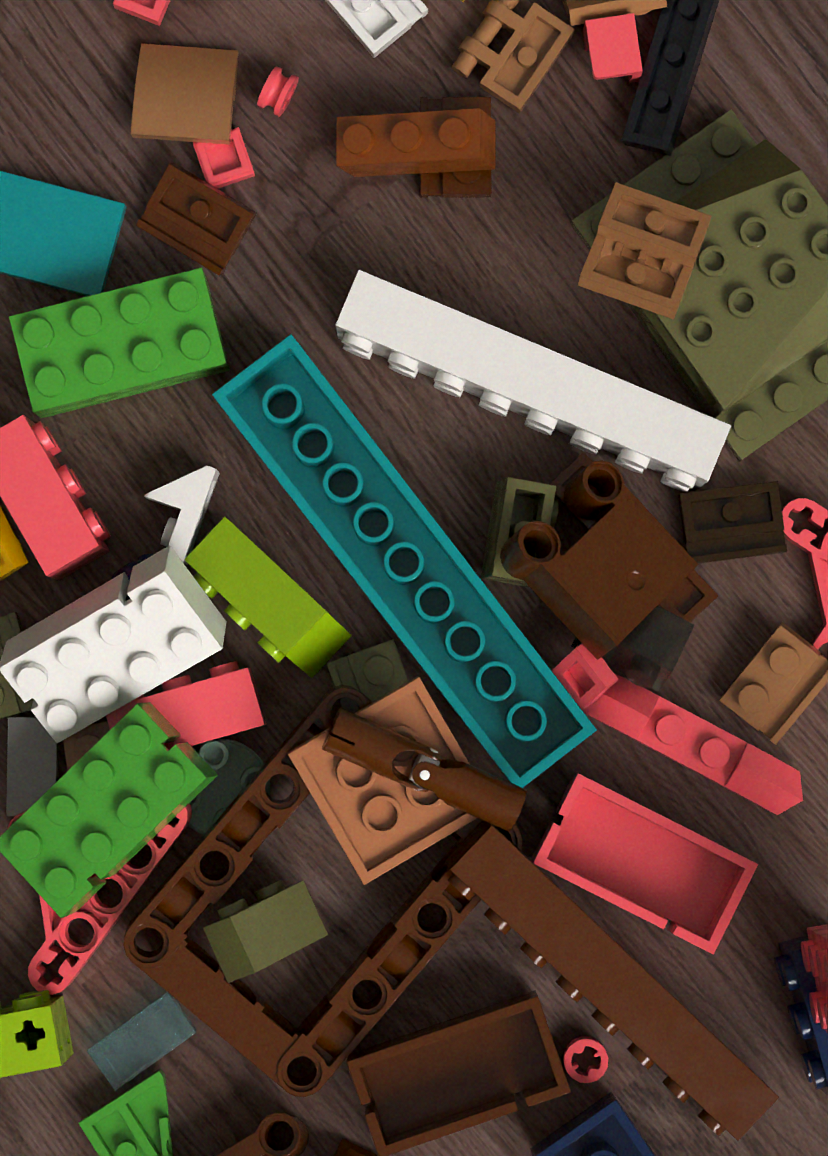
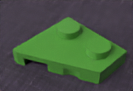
[78,1069,173,1156]

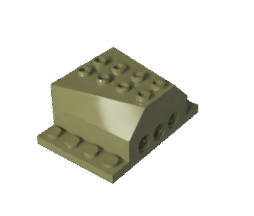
[571,109,828,462]

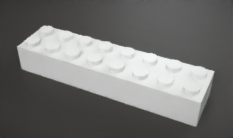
[335,270,732,493]

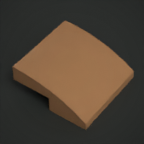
[131,44,239,145]
[578,182,712,319]

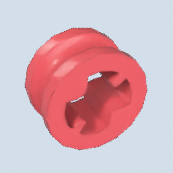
[257,66,299,117]
[563,1036,608,1083]

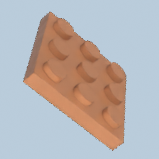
[287,676,477,885]

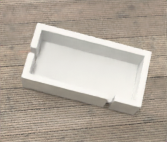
[0,545,227,743]

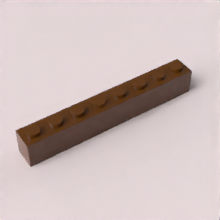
[445,820,779,1141]

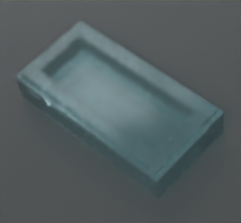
[87,992,197,1091]

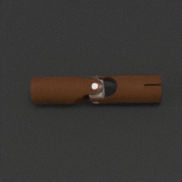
[322,708,527,831]

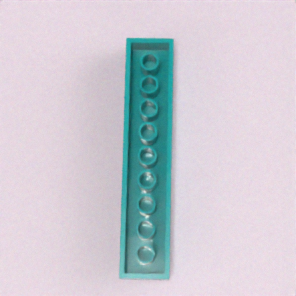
[212,334,597,788]

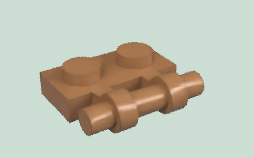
[451,0,575,114]

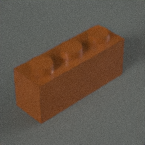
[336,108,496,177]

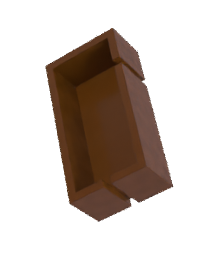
[347,990,571,1156]

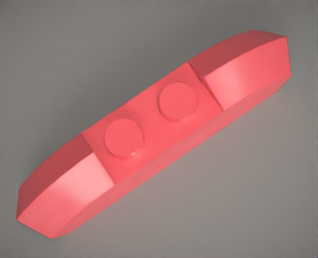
[582,672,803,815]

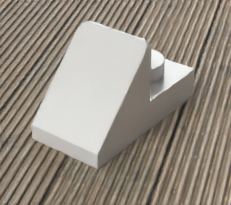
[144,466,220,565]

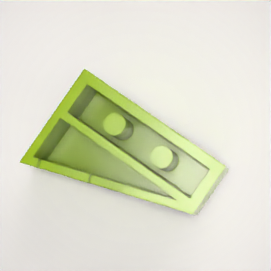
[184,517,352,678]

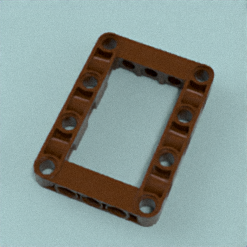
[123,685,522,1097]

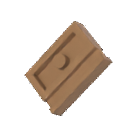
[719,622,828,745]

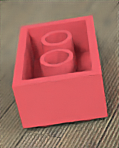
[0,415,111,580]

